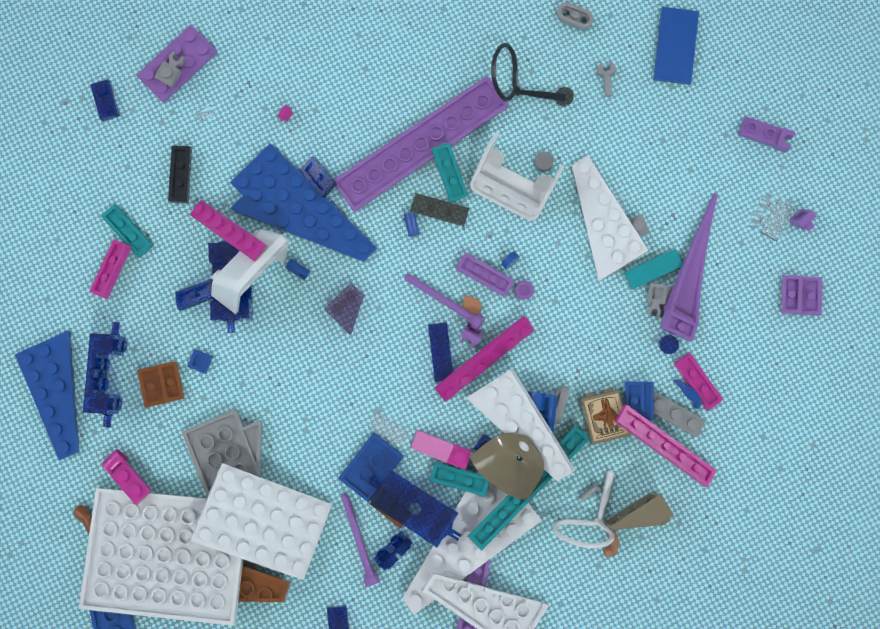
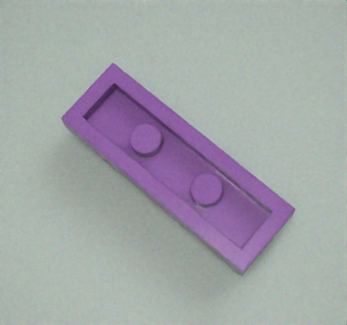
[456,252,515,298]

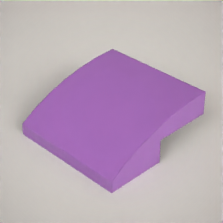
[781,275,822,316]

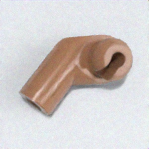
[603,528,620,558]

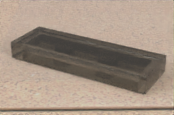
[410,193,470,227]

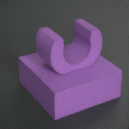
[788,209,817,232]
[461,323,485,348]

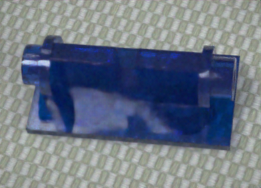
[374,530,413,571]

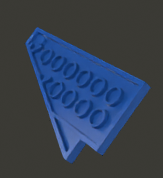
[230,143,377,262]

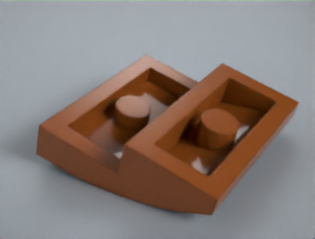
[137,361,184,408]

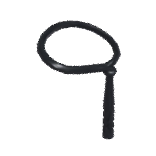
[491,43,566,102]

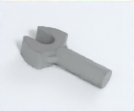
[596,61,616,97]

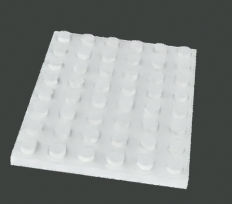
[79,488,243,626]

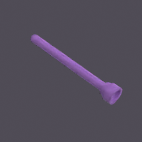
[404,274,485,330]
[341,494,381,587]

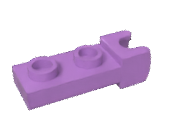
[738,116,796,153]

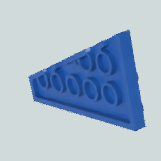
[15,331,80,460]

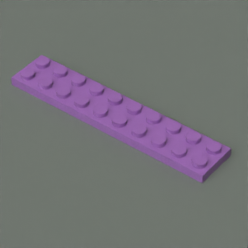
[332,76,509,213]

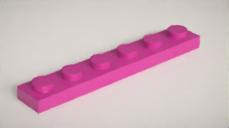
[190,200,267,262]
[434,316,534,402]
[614,405,717,487]

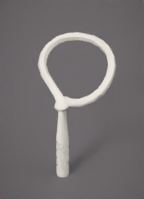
[553,471,615,548]

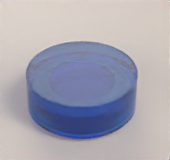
[658,335,679,355]

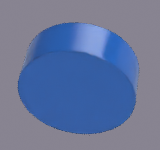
[501,252,520,270]

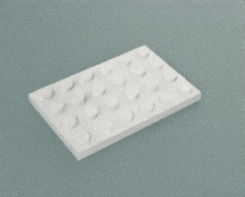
[190,463,332,580]

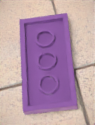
[136,24,218,103]

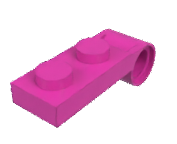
[101,449,152,505]

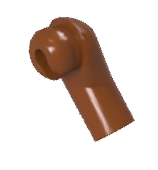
[73,505,92,533]

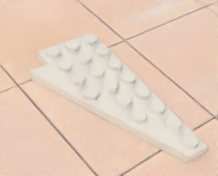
[402,472,541,615]

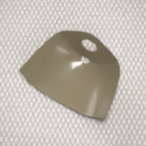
[470,433,544,500]

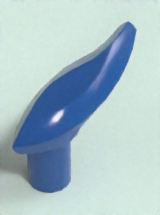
[673,379,701,409]

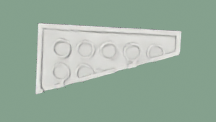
[572,155,648,282]
[421,572,549,629]

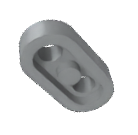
[557,2,593,30]
[554,385,569,424]

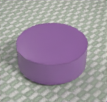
[514,281,534,300]

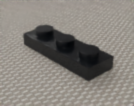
[168,145,192,204]

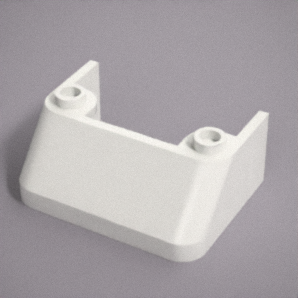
[470,131,565,221]
[211,229,290,314]

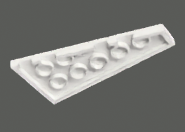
[466,369,575,481]

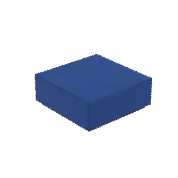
[187,349,213,374]

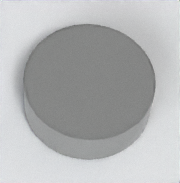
[534,151,554,171]

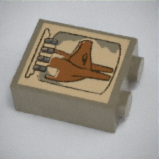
[579,387,631,445]

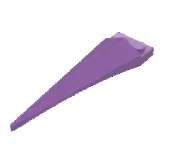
[659,193,718,342]

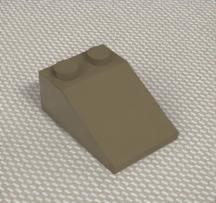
[604,491,674,530]

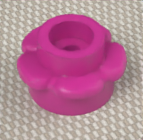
[277,104,293,122]

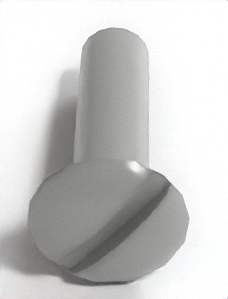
[579,482,601,502]

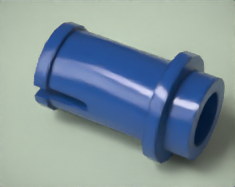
[403,212,420,237]
[285,258,311,281]

